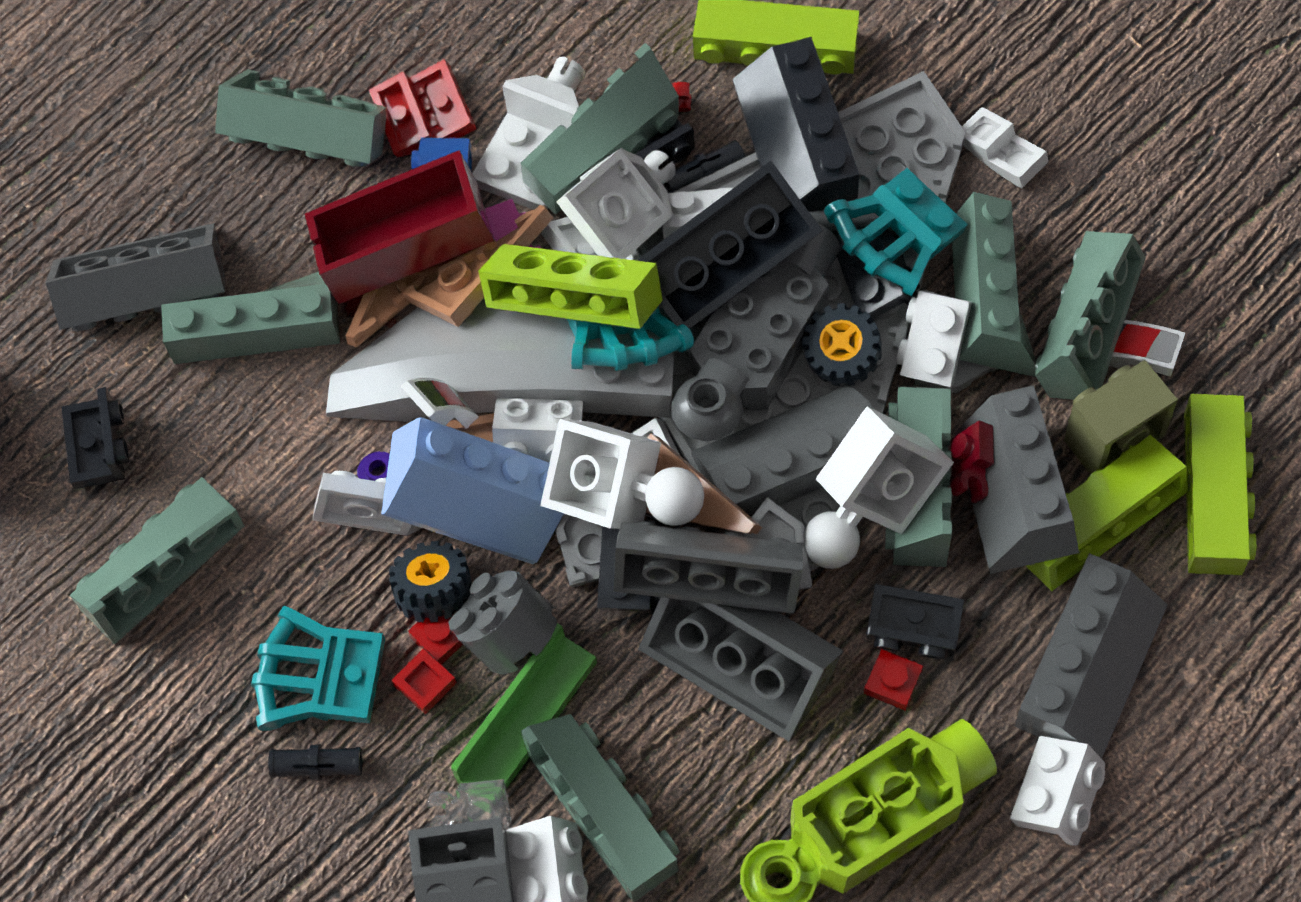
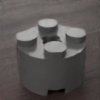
[449,570,557,675]

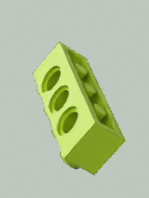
[478,244,663,329]

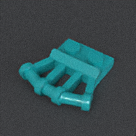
[824,168,968,296]
[567,305,694,371]
[251,606,386,731]

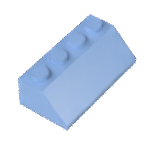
[381,417,564,564]

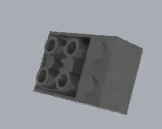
[408,817,514,902]

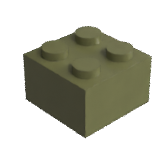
[1064,360,1178,475]

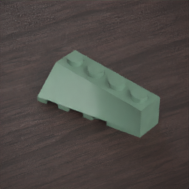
[521,43,679,215]
[215,69,387,167]
[952,192,1036,377]
[1035,231,1146,400]
[161,272,340,364]
[885,387,952,567]
[69,477,245,645]
[521,714,680,902]

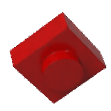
[408,614,463,665]
[392,649,457,714]
[864,649,923,711]

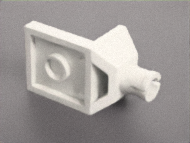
[472,57,586,210]
[556,148,675,259]
[313,471,422,536]

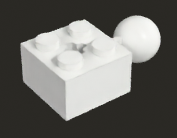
[804,406,954,569]
[540,419,704,529]

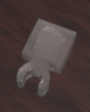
[426,779,512,829]

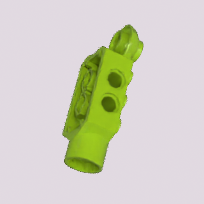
[740,719,997,902]

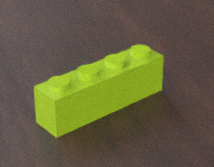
[693,0,859,75]
[1184,394,1257,575]
[1026,435,1188,591]

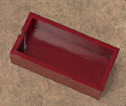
[305,150,495,304]

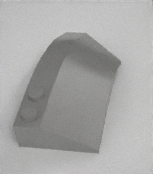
[326,298,674,422]

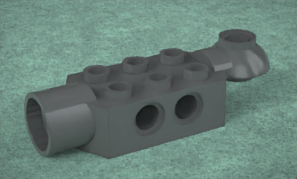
[671,223,841,441]

